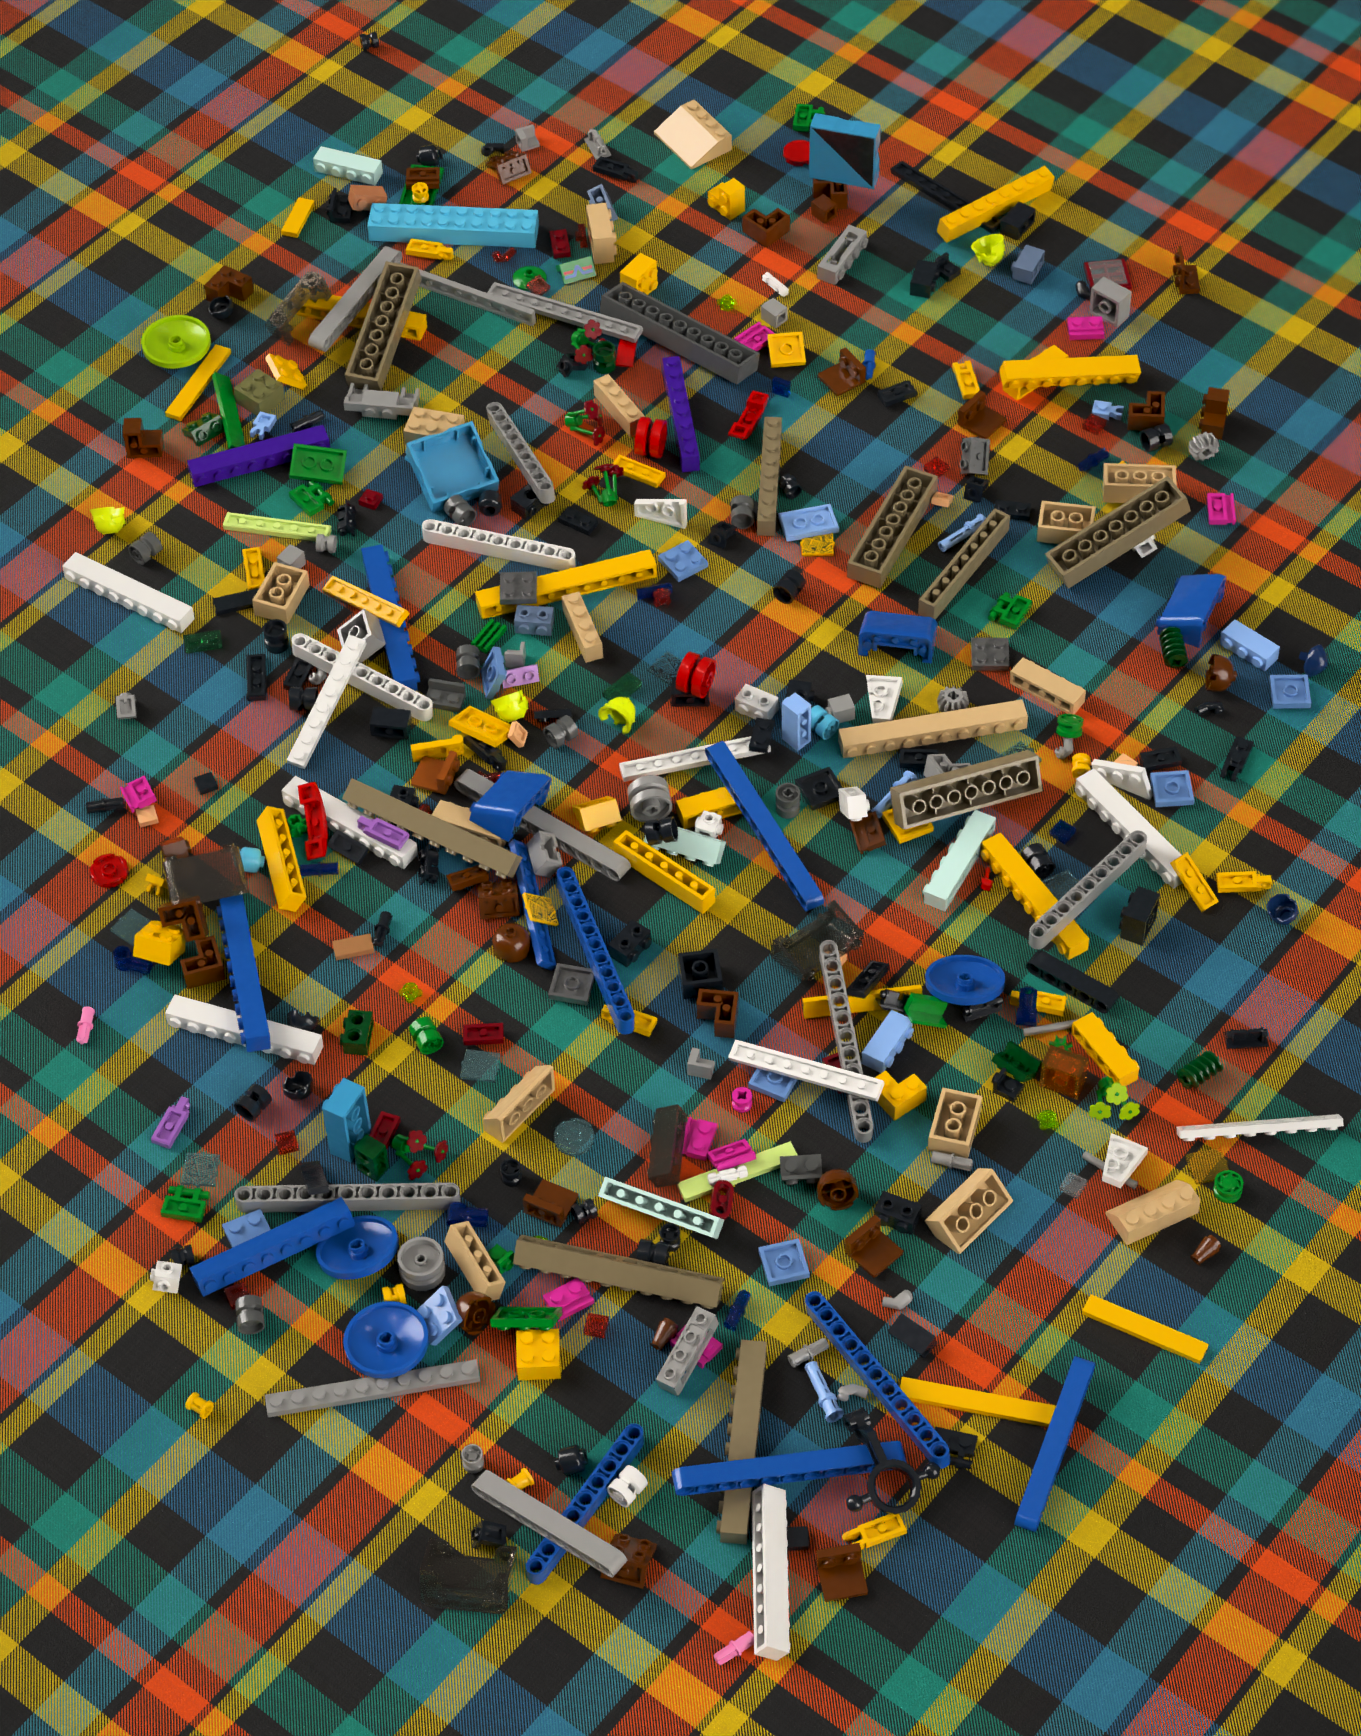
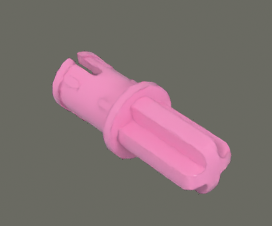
[76,1006,95,1045]
[714,1631,754,1665]

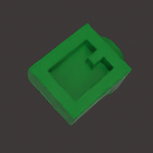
[488,1244,514,1275]

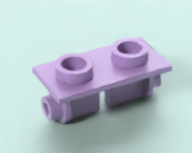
[502,664,540,689]

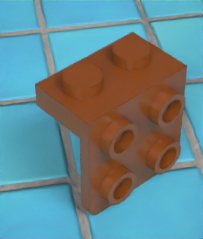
[411,751,460,795]

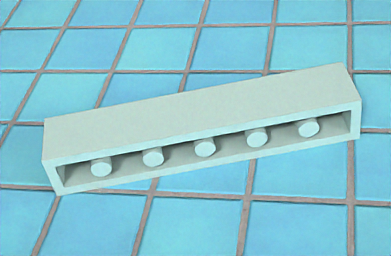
[922,810,996,912]
[598,1177,724,1239]

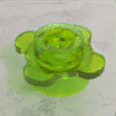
[717,294,737,311]
[399,982,423,1003]
[1037,1110,1059,1130]

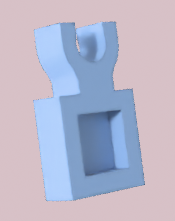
[1091,400,1124,420]
[250,411,277,440]

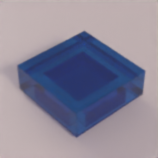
[772,377,791,398]
[1049,819,1076,844]

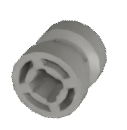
[316,534,337,553]
[461,1444,484,1474]

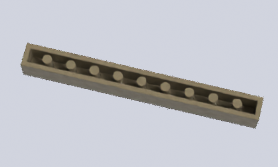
[342,778,523,879]
[513,1235,724,1309]
[716,1340,767,1545]

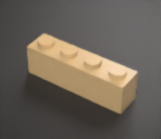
[593,374,645,438]
[562,592,603,663]
[1010,658,1086,714]
[432,800,507,848]
[444,1221,506,1301]

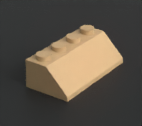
[1103,463,1177,503]
[483,1065,555,1143]
[925,1168,1013,1254]
[1105,1180,1200,1246]

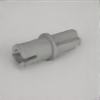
[931,1150,973,1171]
[787,1338,829,1368]

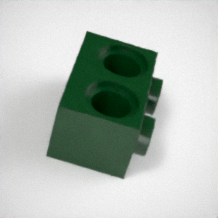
[340,1010,374,1056]
[354,1134,389,1182]

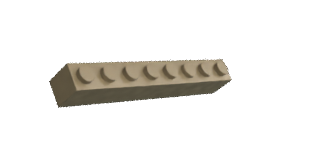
[757,417,782,536]
[918,508,1010,620]

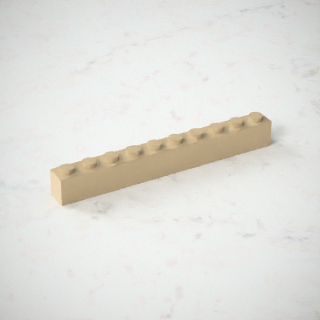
[838,699,1028,758]

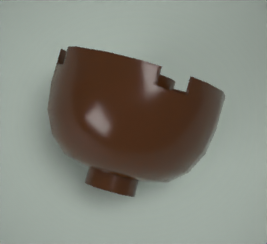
[1205,654,1237,692]
[492,923,531,963]
[817,1169,859,1211]
[456,1291,495,1335]

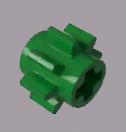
[287,814,307,838]
[1048,1035,1073,1061]

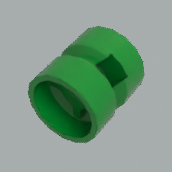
[409,1017,444,1055]

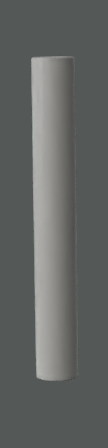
[1023,1019,1078,1037]
[1082,1151,1138,1189]

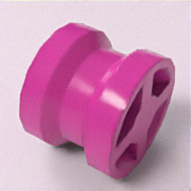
[732,1087,752,1113]

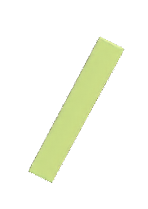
[223,512,332,542]
[677,1141,797,1203]

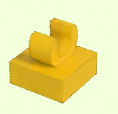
[145,873,172,896]

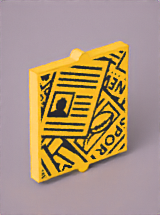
[800,533,835,556]
[522,893,559,926]

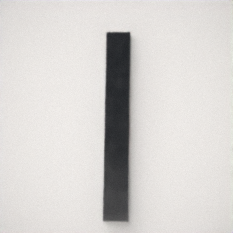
[891,161,1001,234]

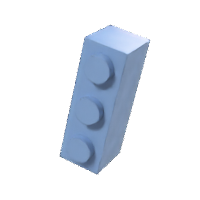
[1220,620,1280,672]
[782,693,811,751]
[861,1009,914,1073]

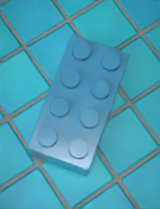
[322,1078,372,1163]

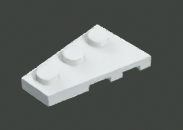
[634,499,687,529]
[866,675,903,723]
[1091,759,1153,800]
[1102,1133,1148,1188]

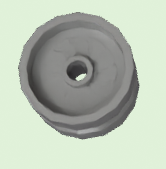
[627,775,672,822]
[397,1237,445,1291]

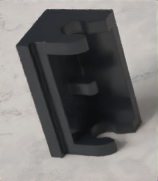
[887,1313,937,1358]

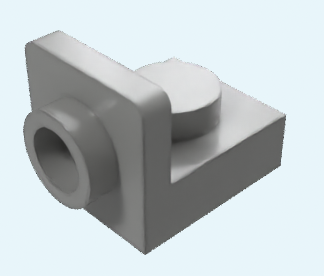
[116,693,137,720]

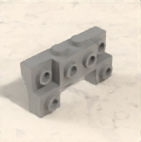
[344,383,420,420]

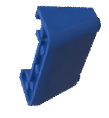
[1155,574,1226,648]
[858,611,937,663]
[469,770,552,842]

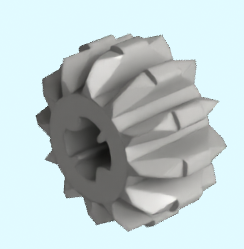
[1188,432,1219,462]
[937,685,969,712]

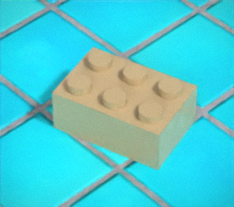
[586,203,617,264]
[403,407,465,446]
[1037,501,1096,544]
[252,562,310,624]
[928,1087,982,1158]

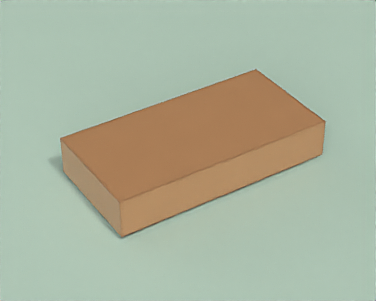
[332,934,375,960]

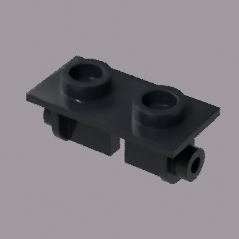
[338,499,357,537]
[418,843,439,885]
[876,989,910,1016]
[960,996,1003,1022]
[1224,1027,1268,1049]

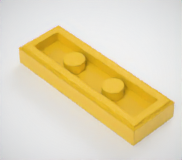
[281,197,315,238]
[612,454,666,488]
[242,547,265,590]
[1170,852,1219,912]

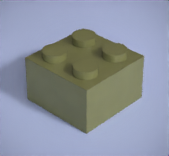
[234,369,285,415]

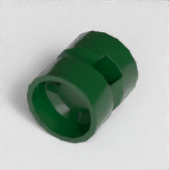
[593,341,616,374]

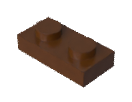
[446,865,489,892]

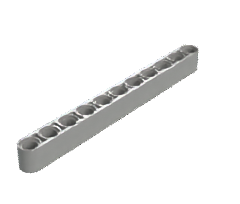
[454,769,631,881]
[819,940,873,1143]
[234,1183,461,1213]

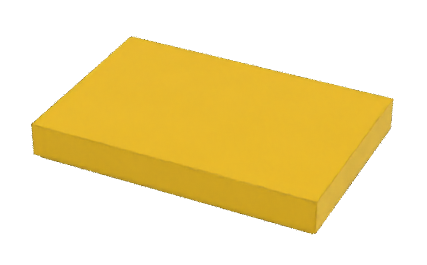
[449,706,511,748]

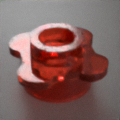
[653,588,671,607]

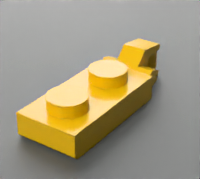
[405,238,454,260]
[1216,871,1272,893]
[1010,989,1067,1016]
[601,1005,657,1037]

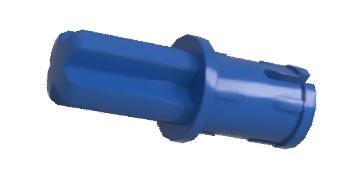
[862,349,876,380]

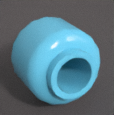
[236,847,265,873]

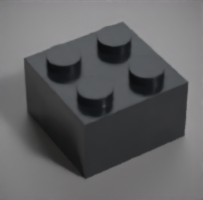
[1119,886,1160,946]
[678,949,723,999]

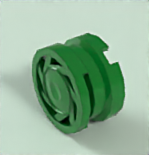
[1056,714,1084,738]
[1213,1170,1244,1203]

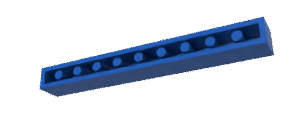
[361,545,420,691]
[216,895,271,1052]

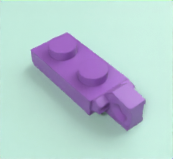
[357,816,409,851]
[151,1096,190,1149]

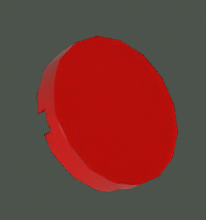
[783,140,810,167]
[89,853,129,888]

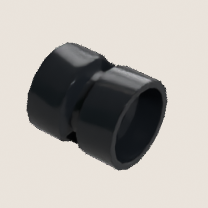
[1140,423,1173,452]
[773,569,806,604]
[263,619,289,654]
[289,686,318,711]
[645,817,678,845]
[1021,843,1055,880]
[234,1083,272,1122]
[636,1239,670,1266]

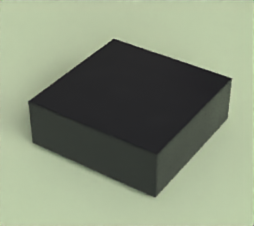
[193,772,218,795]
[787,1526,809,1551]

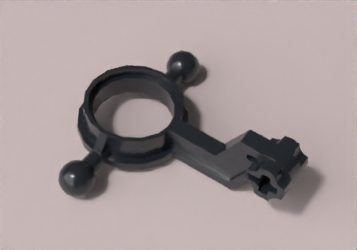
[843,1407,941,1515]

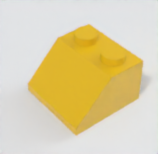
[572,796,622,833]

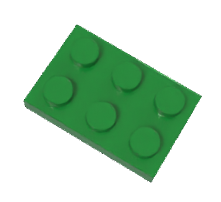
[289,443,347,485]
[490,1307,562,1330]

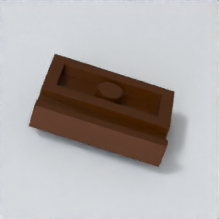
[406,167,440,189]
[850,811,887,854]

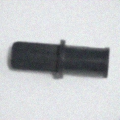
[290,410,325,432]
[86,797,125,814]
[373,911,393,947]

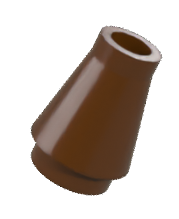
[1191,1234,1221,1265]
[651,1318,678,1351]

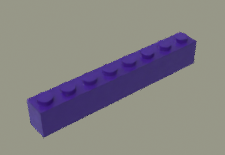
[662,356,700,472]
[187,425,330,487]

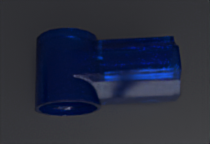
[113,946,153,975]
[1016,986,1037,1027]
[446,1202,489,1227]

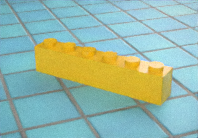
[256,806,307,912]
[613,830,715,914]

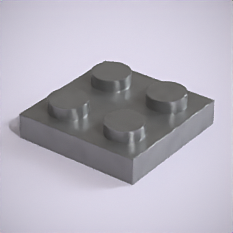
[500,571,537,605]
[971,637,1009,671]
[548,963,595,1006]

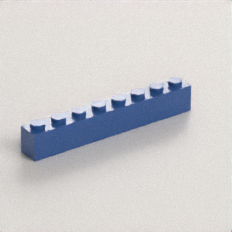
[189,1197,355,1297]

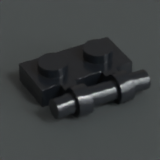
[935,1427,978,1469]

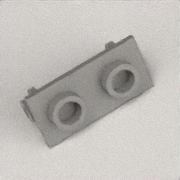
[584,129,611,160]

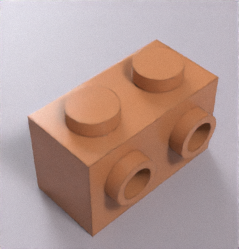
[348,185,387,211]

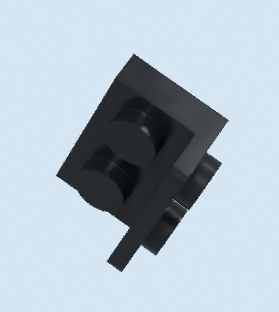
[326,188,353,223]

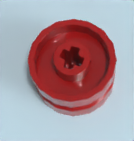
[634,417,668,458]
[676,652,716,698]

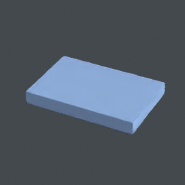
[778,504,839,542]

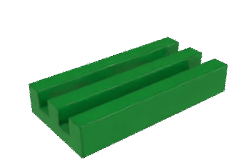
[471,619,507,654]

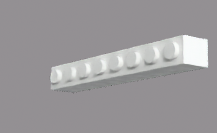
[62,552,194,633]
[1075,768,1182,889]
[281,776,418,869]
[165,994,324,1065]
[751,1484,790,1661]

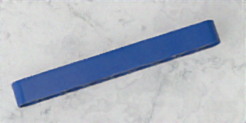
[1014,1356,1096,1532]
[526,1423,644,1585]

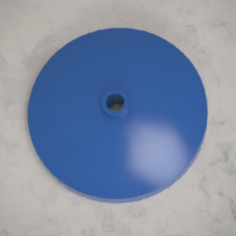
[925,955,1005,1005]
[316,1215,399,1280]
[343,1301,429,1379]

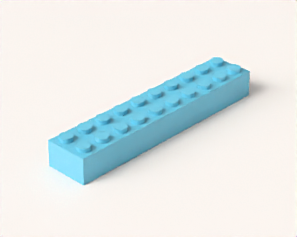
[367,203,539,248]

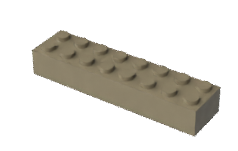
[345,261,421,391]
[847,466,938,588]
[1045,476,1191,589]
[890,750,1043,830]

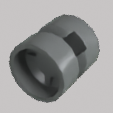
[444,494,477,527]
[731,495,754,529]
[128,532,163,565]
[456,644,480,680]
[543,715,579,749]
[776,783,800,819]
[235,1295,265,1335]

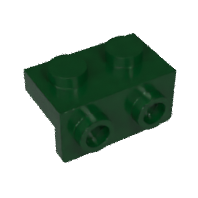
[182,412,224,446]
[991,1041,1042,1083]

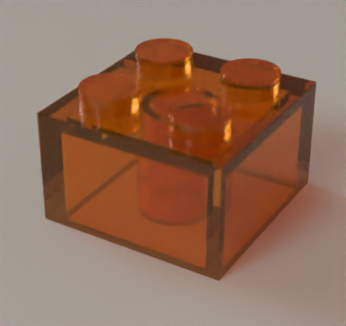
[1040,1045,1089,1100]

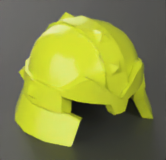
[971,234,1005,267]
[90,507,126,535]
[490,690,529,723]
[598,697,636,734]

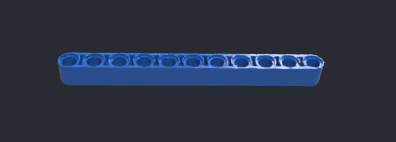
[705,741,825,912]
[557,867,635,1035]
[805,1291,950,1469]
[671,1441,907,1496]

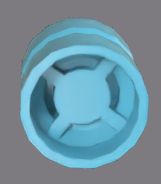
[811,705,840,740]

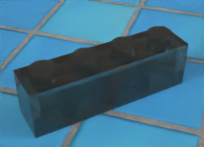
[647,1104,687,1188]

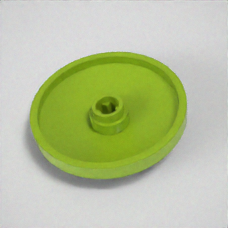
[141,315,211,369]

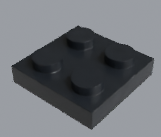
[795,767,843,811]

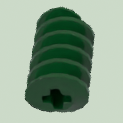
[1159,627,1188,668]
[1177,1051,1223,1090]

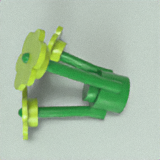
[1089,1076,1140,1120]

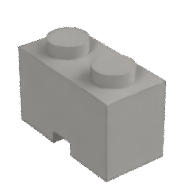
[526,830,563,878]

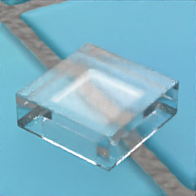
[1059,1172,1087,1199]

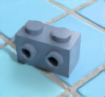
[587,184,619,221]
[1011,245,1045,284]
[514,605,554,636]

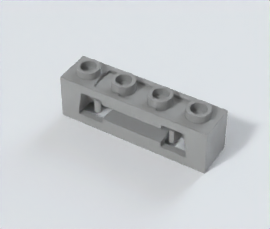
[817,225,868,285]
[656,1306,719,1396]

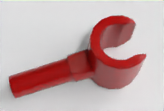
[980,867,993,891]

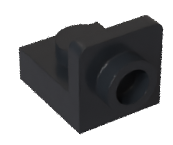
[935,252,961,282]
[557,353,588,377]
[963,476,989,503]
[708,521,737,549]
[991,1067,1024,1103]
[471,1520,507,1549]

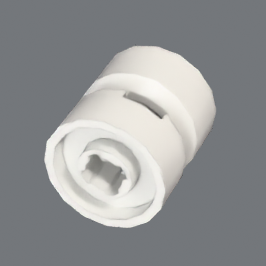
[607,1465,648,1507]

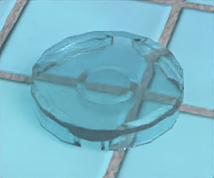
[554,1118,595,1156]

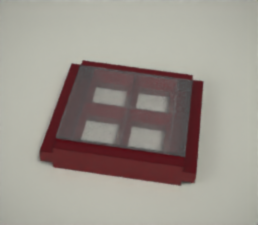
[1084,258,1132,292]

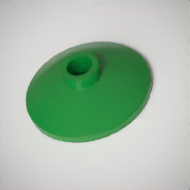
[513,266,547,291]

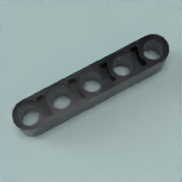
[1026,950,1119,1014]

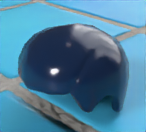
[1267,894,1298,925]

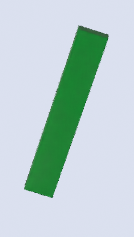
[212,372,245,449]

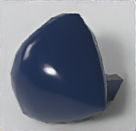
[1299,644,1329,678]

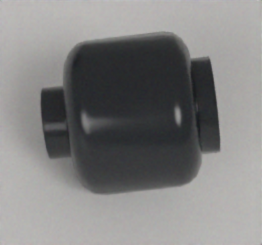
[417,144,442,166]
[478,490,502,516]
[555,1444,588,1476]

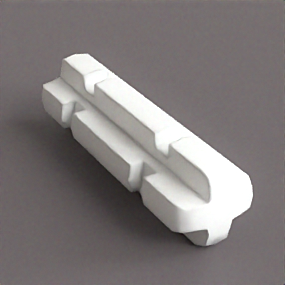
[762,272,789,297]
[707,1165,748,1186]

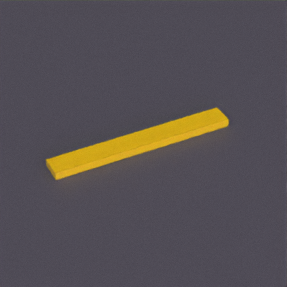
[900,1377,1056,1427]

